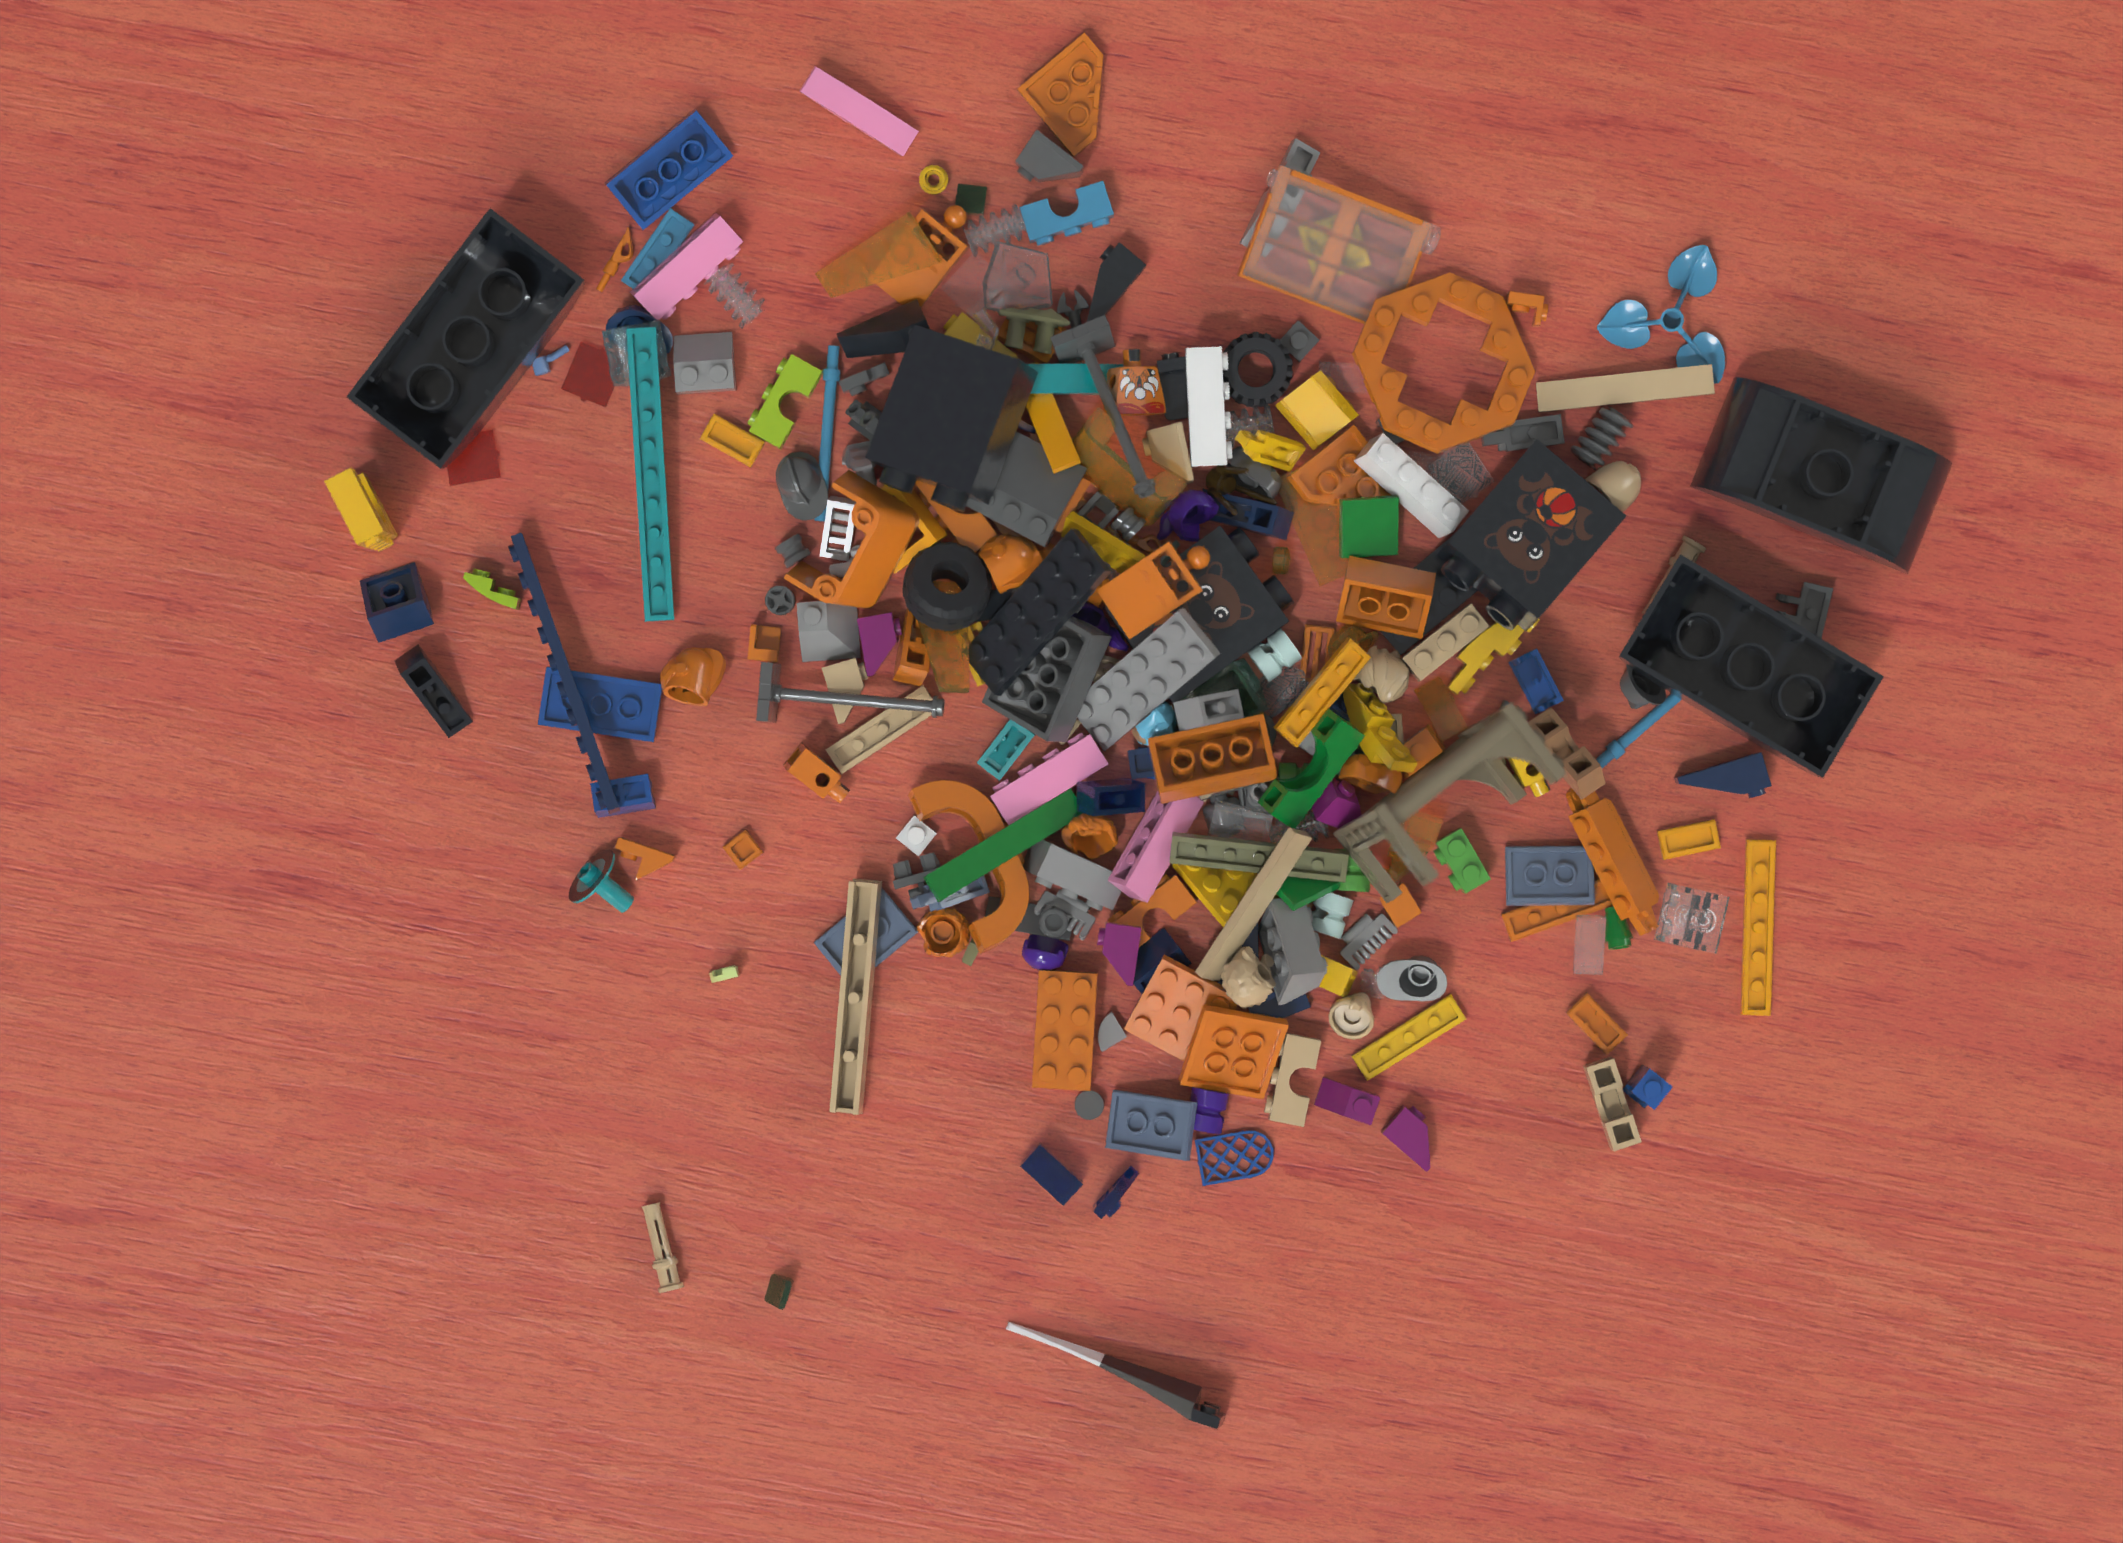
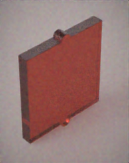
[561,342,626,408]
[447,430,501,486]

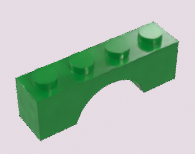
[1258,708,1365,829]

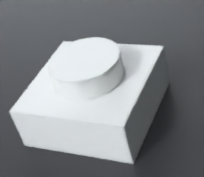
[896,815,937,856]

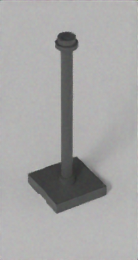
[1050,315,1156,498]
[756,662,945,723]

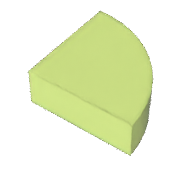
[709,965,740,983]

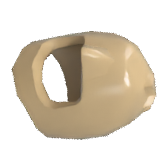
[1584,461,1641,512]

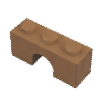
[1528,708,1606,800]

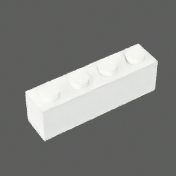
[1185,346,1232,467]
[1354,433,1469,538]

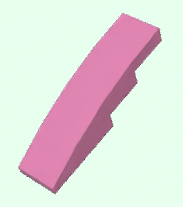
[800,66,919,156]

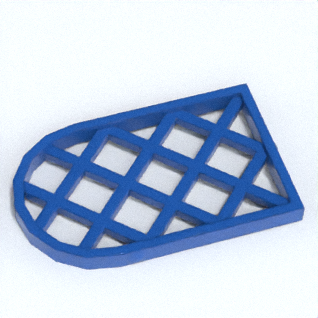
[1195,1130,1274,1186]

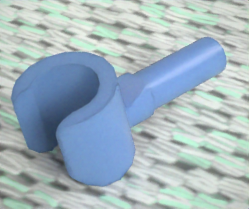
[532,345,570,376]

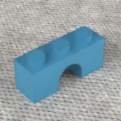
[1019,181,1114,246]

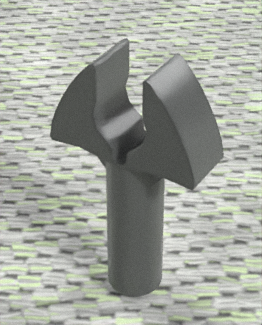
[1057,290,1089,329]

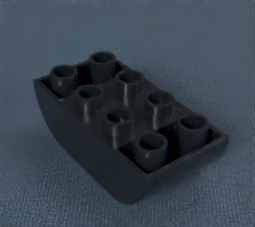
[1690,377,1952,574]

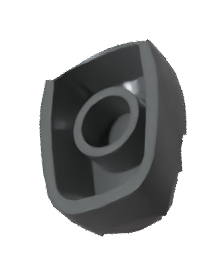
[1226,446,1282,504]

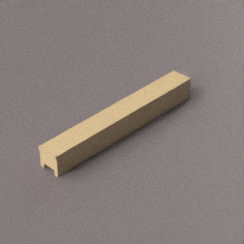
[829,878,882,1115]

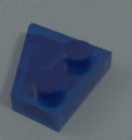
[1092,1166,1140,1219]

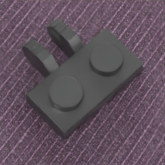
[1775,582,1833,638]

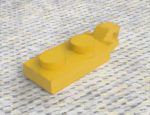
[1234,430,1306,472]

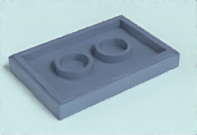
[1505,846,1595,906]
[814,888,918,975]
[1105,1090,1197,1161]

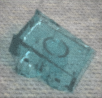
[602,320,672,387]

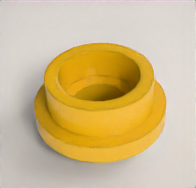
[919,165,948,195]

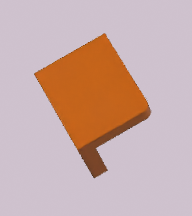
[747,624,781,663]
[1379,882,1422,928]

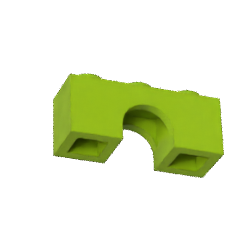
[747,354,823,449]

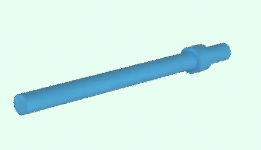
[814,345,841,522]
[1596,693,1682,768]

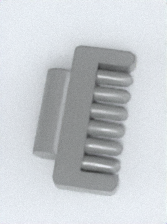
[1034,889,1096,940]
[1340,913,1398,970]

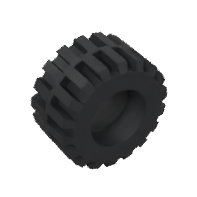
[1223,332,1293,408]

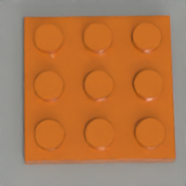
[1124,954,1238,1061]
[1179,1004,1289,1099]

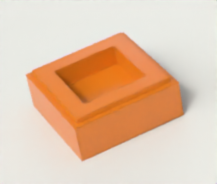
[722,829,764,870]

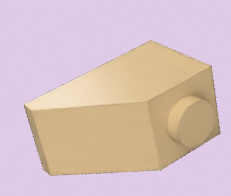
[822,658,868,724]

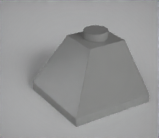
[797,601,861,662]

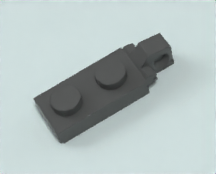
[1481,414,1565,452]

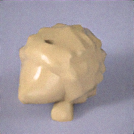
[1220,947,1276,1008]

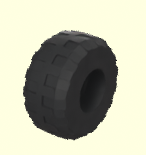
[902,542,992,631]

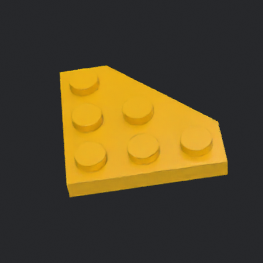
[1172,864,1280,927]

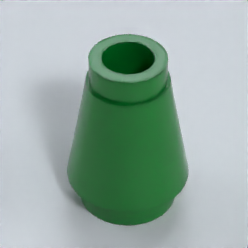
[1604,906,1633,950]

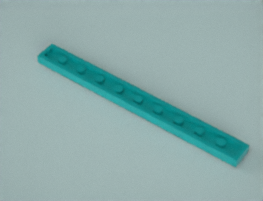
[626,326,675,622]

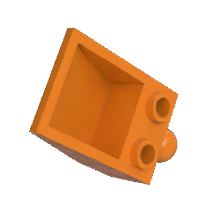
[869,205,970,307]
[1096,541,1210,639]

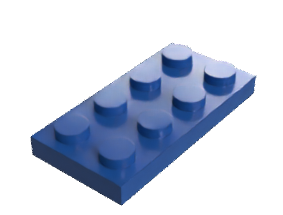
[538,667,662,742]

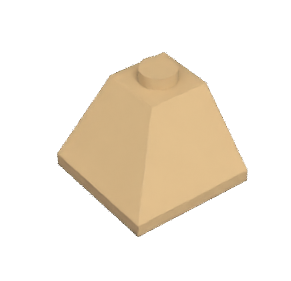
[1142,422,1194,484]

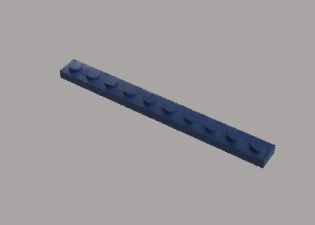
[508,532,620,815]

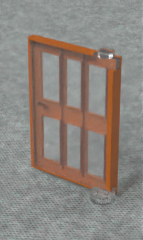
[1237,165,1441,324]

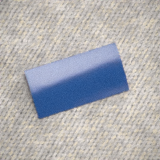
[605,109,733,230]

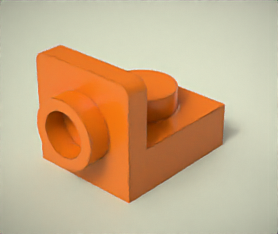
[1506,291,1548,327]

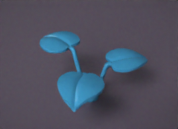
[1597,245,1725,384]

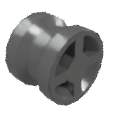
[1110,505,1147,542]
[775,533,811,568]
[765,586,795,615]

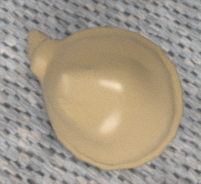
[1328,992,1374,1040]

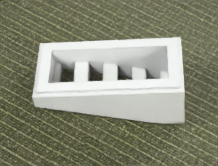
[820,496,856,561]

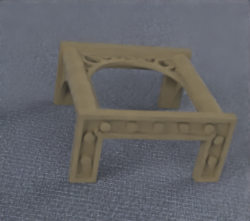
[1333,702,1567,903]

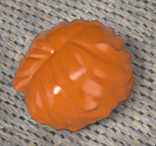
[1061,812,1118,860]
[917,908,970,958]

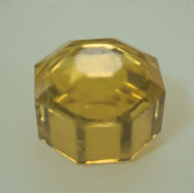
[1272,547,1291,575]

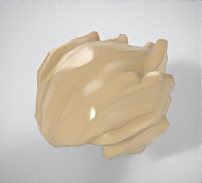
[1354,646,1410,703]

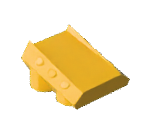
[1275,370,1359,450]

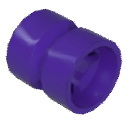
[1190,1087,1229,1134]

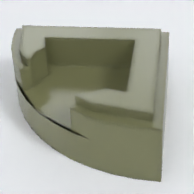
[962,938,979,966]

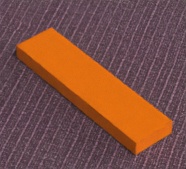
[1501,879,1613,942]

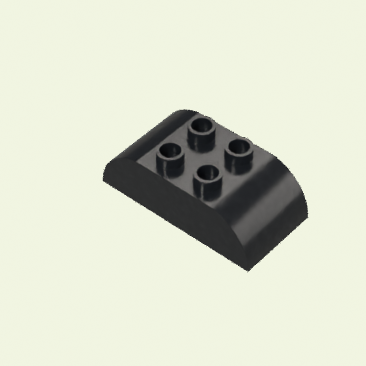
[346,208,585,469]
[1619,554,1884,778]

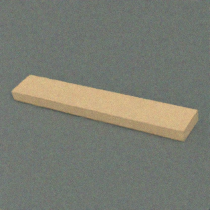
[1536,364,1715,412]
[1195,827,1312,982]

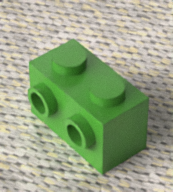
[1433,828,1491,894]

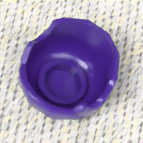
[1022,934,1069,971]

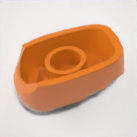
[1339,754,1403,794]

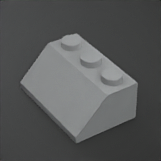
[1258,898,1327,1005]

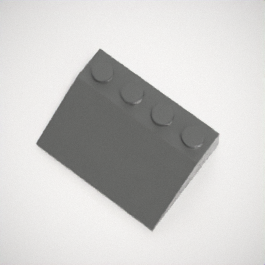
[966,431,1088,547]
[982,616,1112,742]

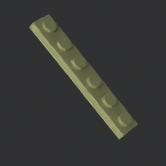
[1169,832,1349,882]

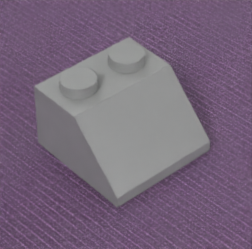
[673,332,736,395]

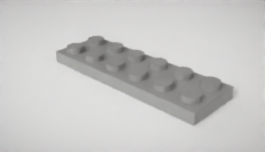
[1077,607,1221,752]

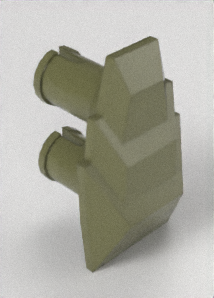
[997,308,1070,354]

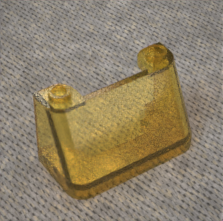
[1072,406,1187,526]

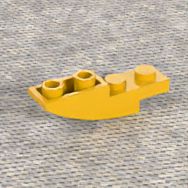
[1446,619,1540,695]
[1343,683,1418,773]

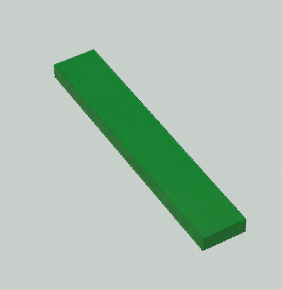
[923,788,1086,903]

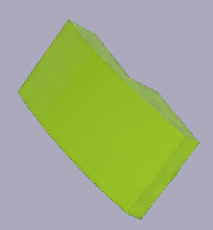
[463,568,521,610]

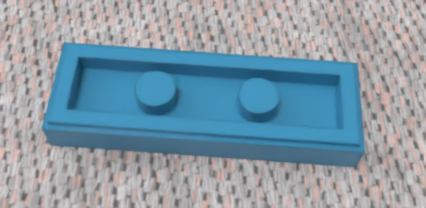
[621,208,695,289]

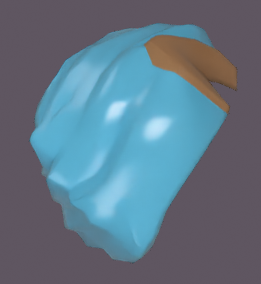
[1132,701,1178,746]

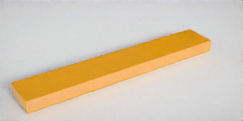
[1740,839,1776,1016]

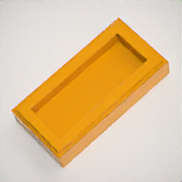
[700,414,765,468]
[1657,819,1721,860]

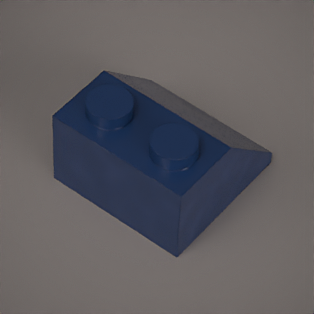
[360,562,434,643]

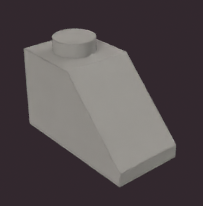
[1173,689,1244,732]

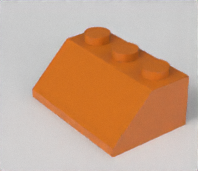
[1336,556,1436,639]

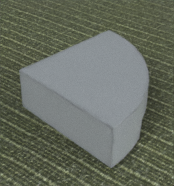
[1098,1012,1127,1052]

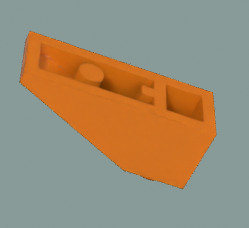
[893,608,935,686]

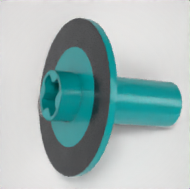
[569,849,634,913]

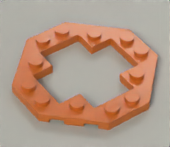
[1352,272,1535,454]

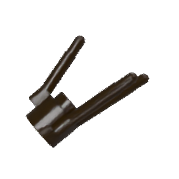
[1206,465,1277,515]

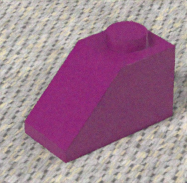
[857,612,902,677]
[1312,778,1361,828]
[1097,922,1141,986]
[1314,1077,1380,1125]
[1381,1105,1431,1172]

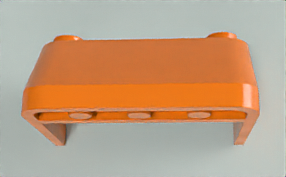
[784,470,919,608]

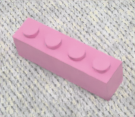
[630,213,743,320]
[990,733,1108,826]
[1107,791,1204,903]

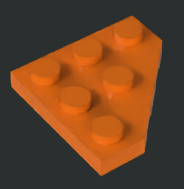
[1017,32,1103,157]
[1287,425,1391,507]

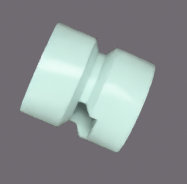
[1247,628,1302,682]
[1312,893,1354,939]

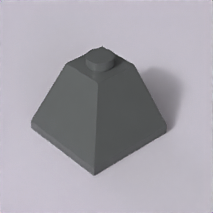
[1015,130,1083,182]

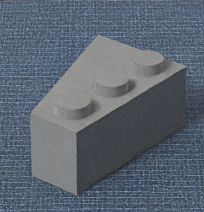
[1022,840,1121,911]

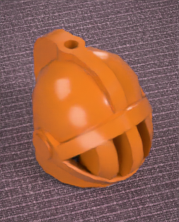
[978,534,1043,594]
[660,647,726,706]

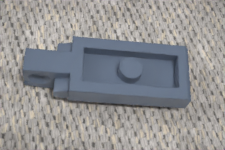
[909,875,990,911]

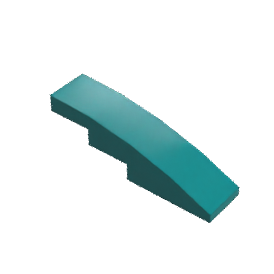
[1027,364,1124,395]
[977,720,1036,781]

